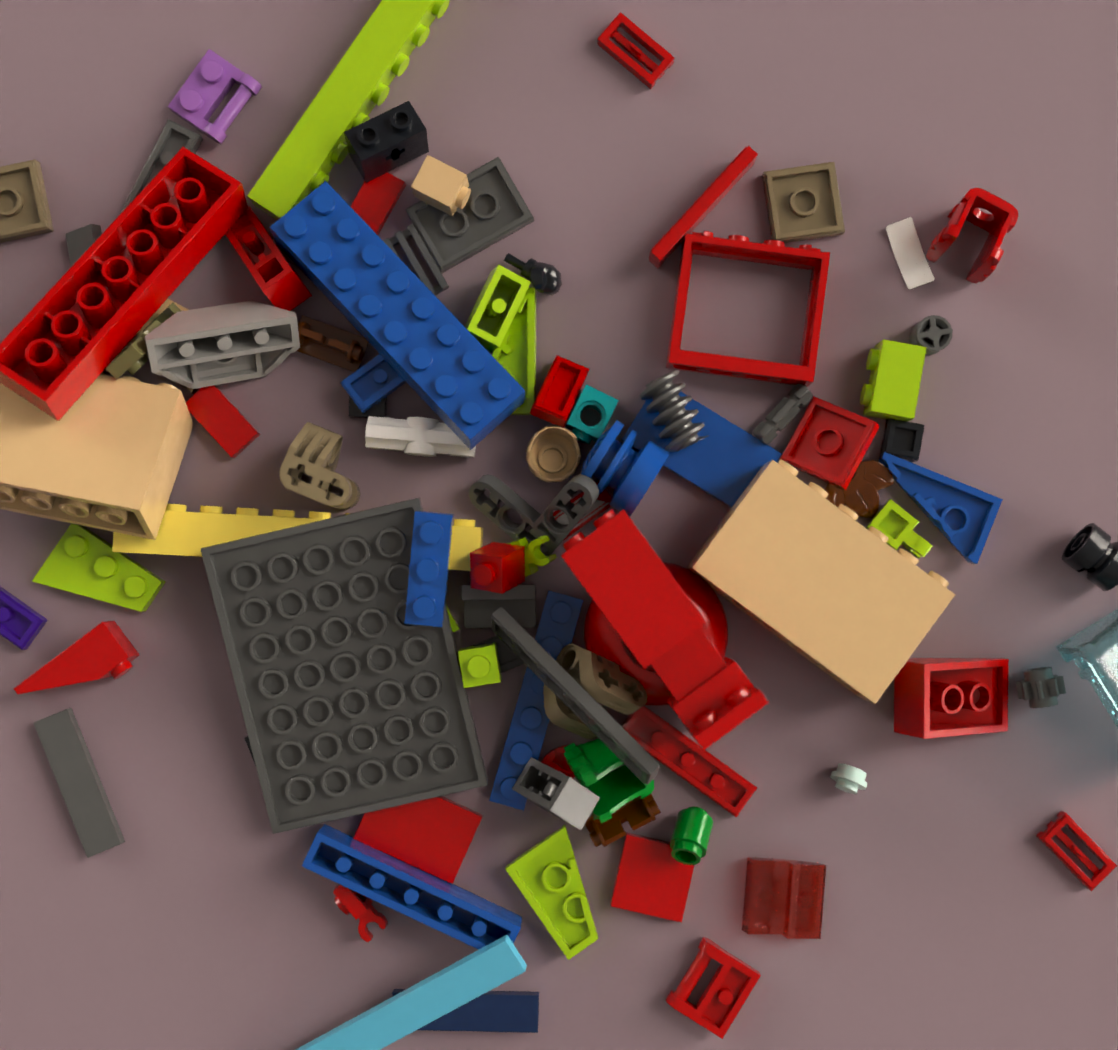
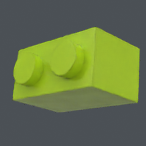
[464,265,531,352]
[860,339,927,422]

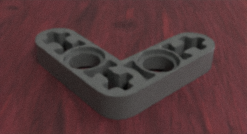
[469,474,599,556]

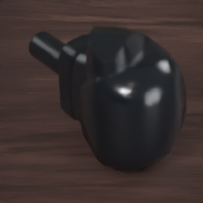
[504,253,562,295]

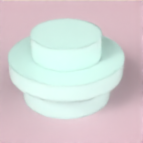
[830,764,868,794]

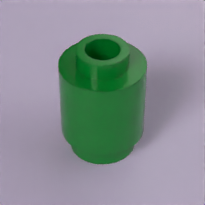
[670,806,713,865]

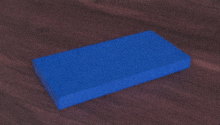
[622,392,782,508]

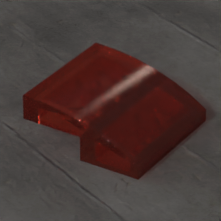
[742,857,826,939]

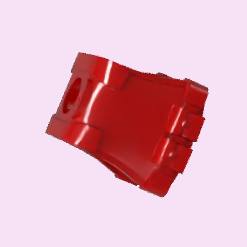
[925,187,1019,284]

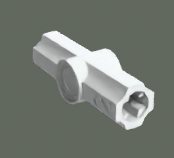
[365,416,476,458]

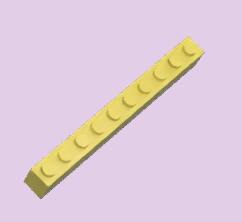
[112,504,483,571]

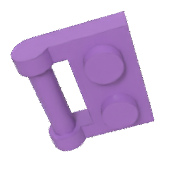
[168,49,262,145]

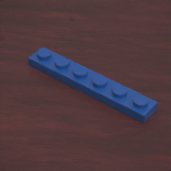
[489,590,583,811]

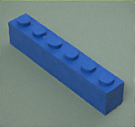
[302,824,522,950]

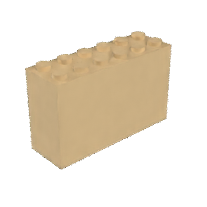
[0,372,194,540]
[686,459,956,704]

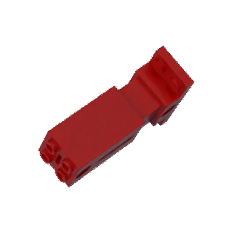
[561,509,769,750]

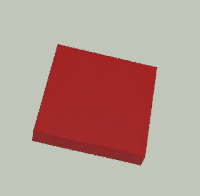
[780,396,880,491]
[610,832,694,923]

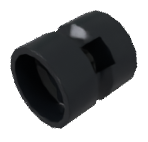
[1062,523,1118,591]

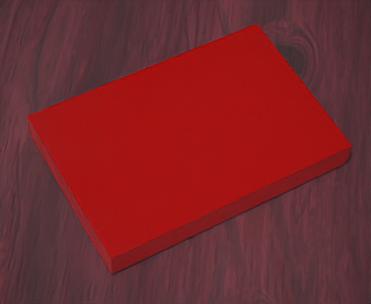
[353,796,483,884]

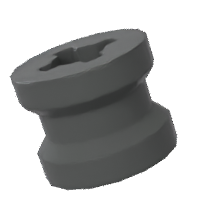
[909,315,953,356]

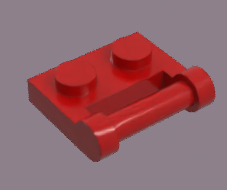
[665,937,761,1039]

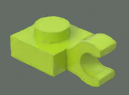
[866,499,933,559]

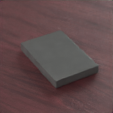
[405,157,534,273]

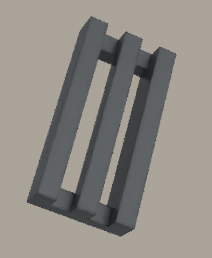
[383,224,449,296]

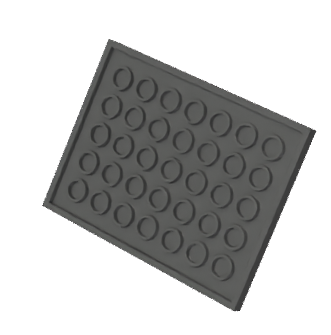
[201,497,488,834]

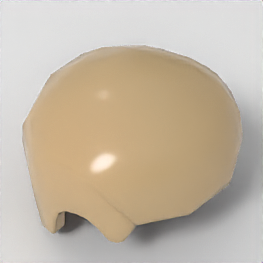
[526,426,581,483]

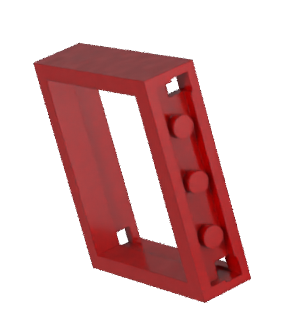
[666,230,830,387]

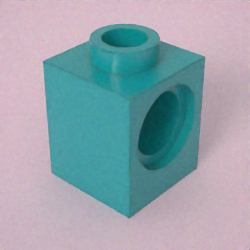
[566,384,619,445]

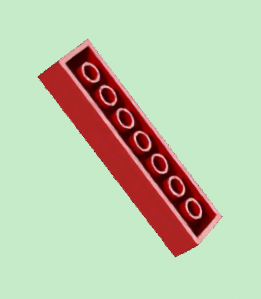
[0,147,248,421]

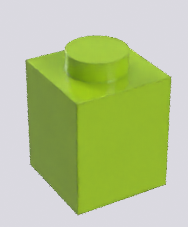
[458,642,502,688]

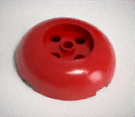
[584,562,728,706]

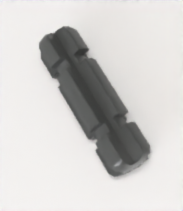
[753,383,813,445]

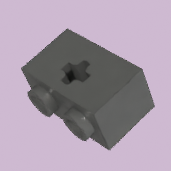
[512,757,600,830]

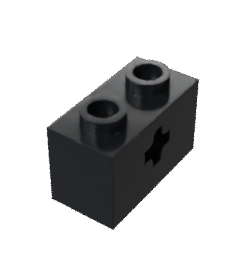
[344,101,429,183]

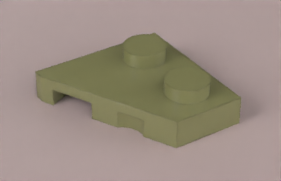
[106,303,181,379]

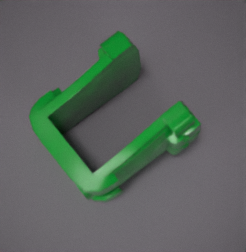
[563,738,654,824]

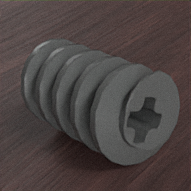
[640,370,710,452]

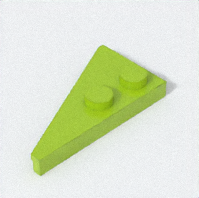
[492,287,536,415]

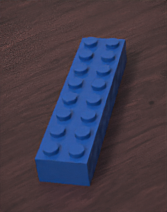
[270,181,525,450]

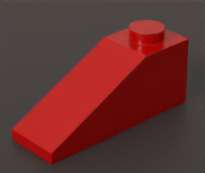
[225,206,312,311]
[13,621,140,694]

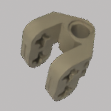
[279,422,360,510]
[543,644,647,740]

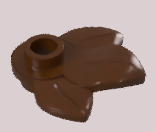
[824,460,894,518]

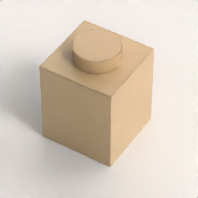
[411,155,471,217]

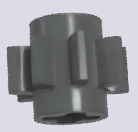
[1016,667,1066,708]

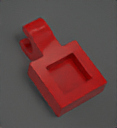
[332,884,388,942]

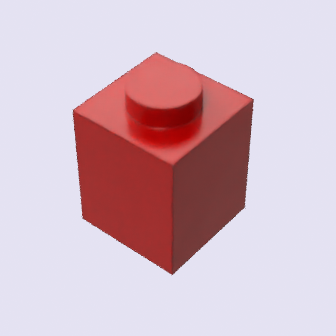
[470,542,525,594]

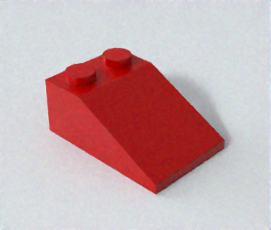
[894,658,1009,739]

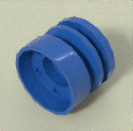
[581,420,670,517]

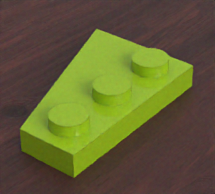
[32,523,166,612]
[505,825,598,960]

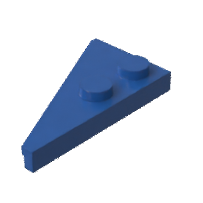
[878,452,1003,564]

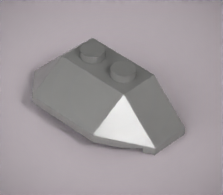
[145,300,300,389]

